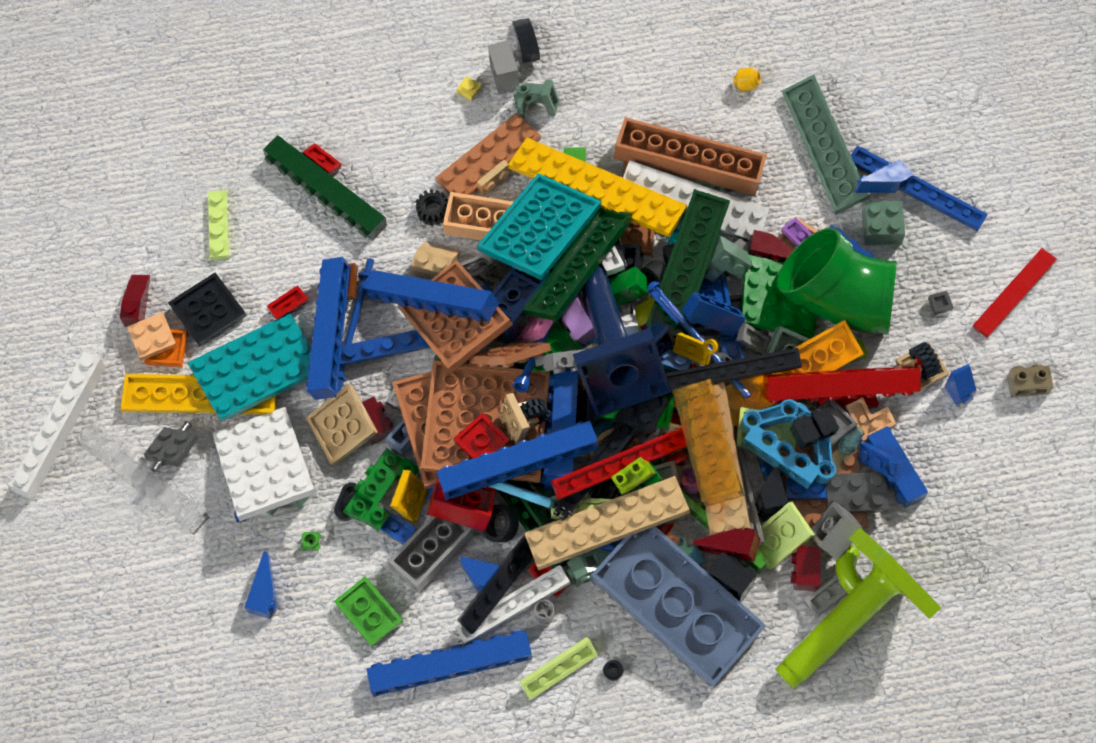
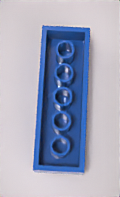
[541,369,578,492]

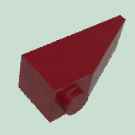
[120,274,151,327]
[693,528,761,562]

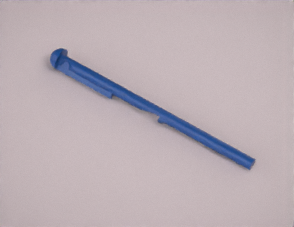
[648,281,751,400]

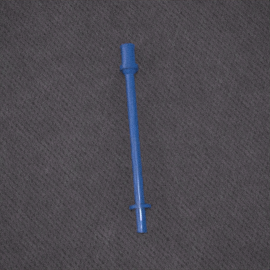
[337,258,374,393]

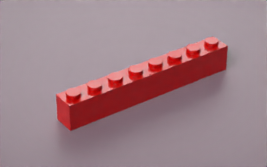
[763,366,921,404]

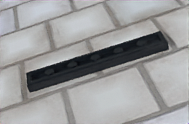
[457,534,533,634]

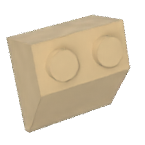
[411,242,460,280]

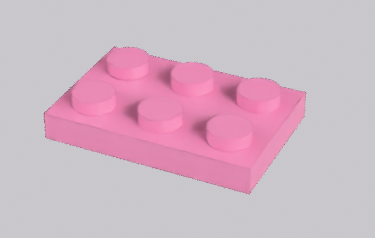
[516,316,554,343]

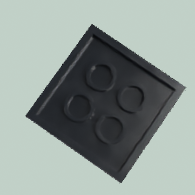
[168,272,247,347]

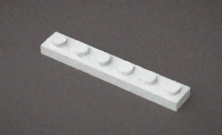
[455,565,571,645]

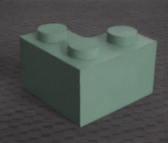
[704,236,752,282]

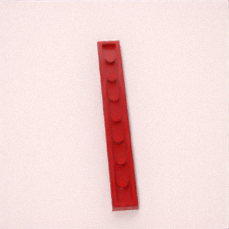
[550,425,695,500]

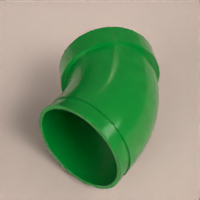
[777,228,897,335]

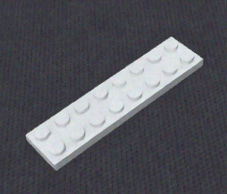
[623,160,769,242]

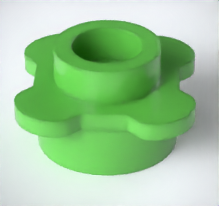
[301,532,321,551]

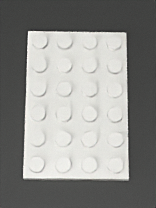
[212,407,316,521]

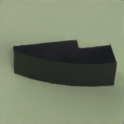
[512,18,540,63]

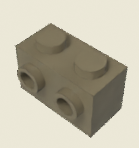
[1007,364,1053,397]

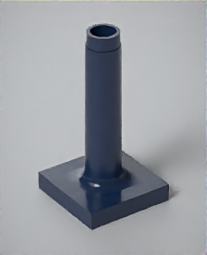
[573,267,672,417]

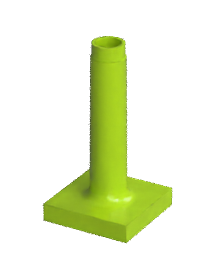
[775,527,941,689]

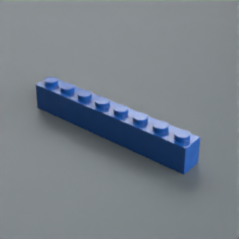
[306,256,350,400]
[362,270,499,322]
[437,421,598,500]
[366,630,532,697]

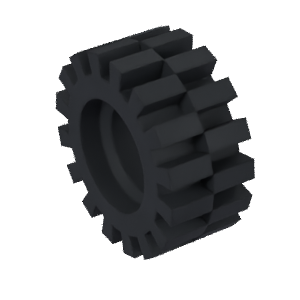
[416,189,448,226]

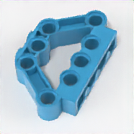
[740,399,836,489]

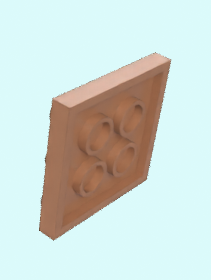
[469,342,551,368]

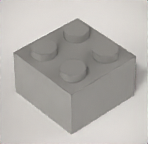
[488,40,522,94]
[811,501,863,560]

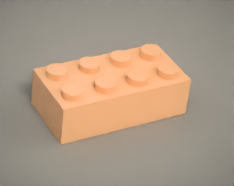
[443,192,513,240]

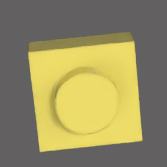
[457,76,482,101]

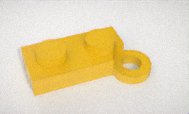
[673,333,718,365]

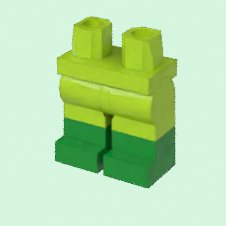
[611,457,663,495]

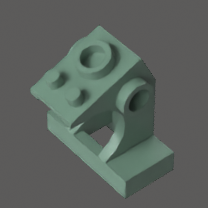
[513,80,560,118]
[565,548,610,587]

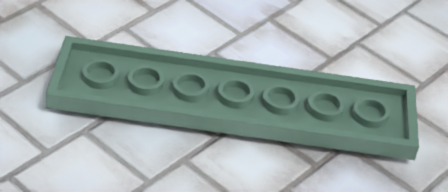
[781,74,870,214]

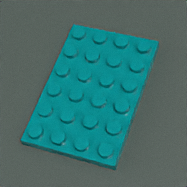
[477,173,602,280]
[187,313,312,422]

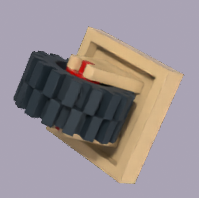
[895,342,950,393]
[499,393,550,445]

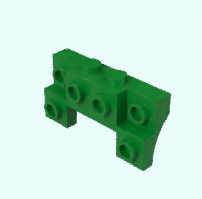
[342,448,419,531]

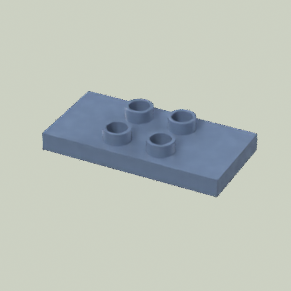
[589,526,766,688]

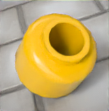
[733,67,761,92]

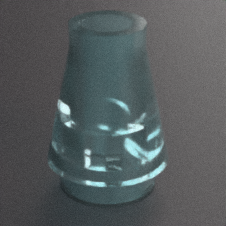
[838,427,865,455]

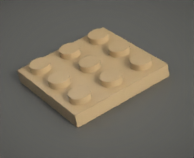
[306,384,378,466]

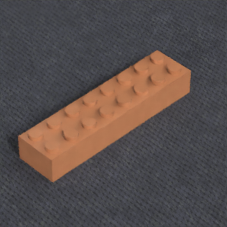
[613,117,767,196]

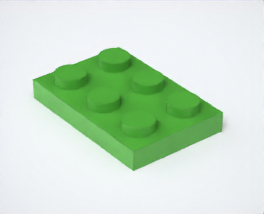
[334,576,403,648]

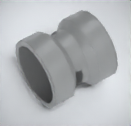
[534,599,555,624]

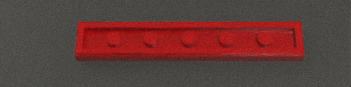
[972,248,1057,338]

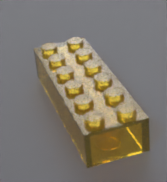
[672,379,744,507]

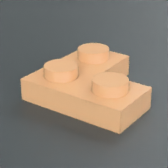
[844,397,896,441]

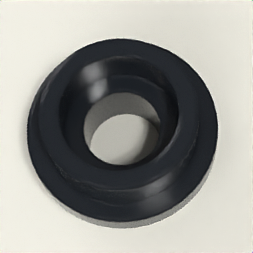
[603,660,624,681]

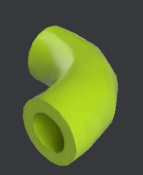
[836,544,862,594]

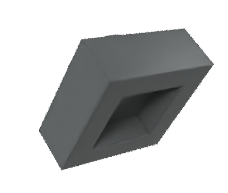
[928,291,953,315]

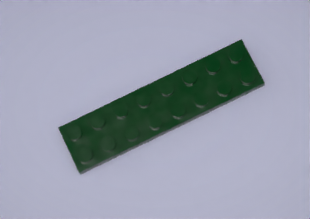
[646,189,730,338]
[523,208,633,322]

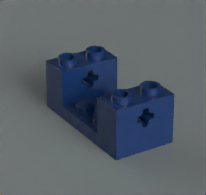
[492,267,549,344]

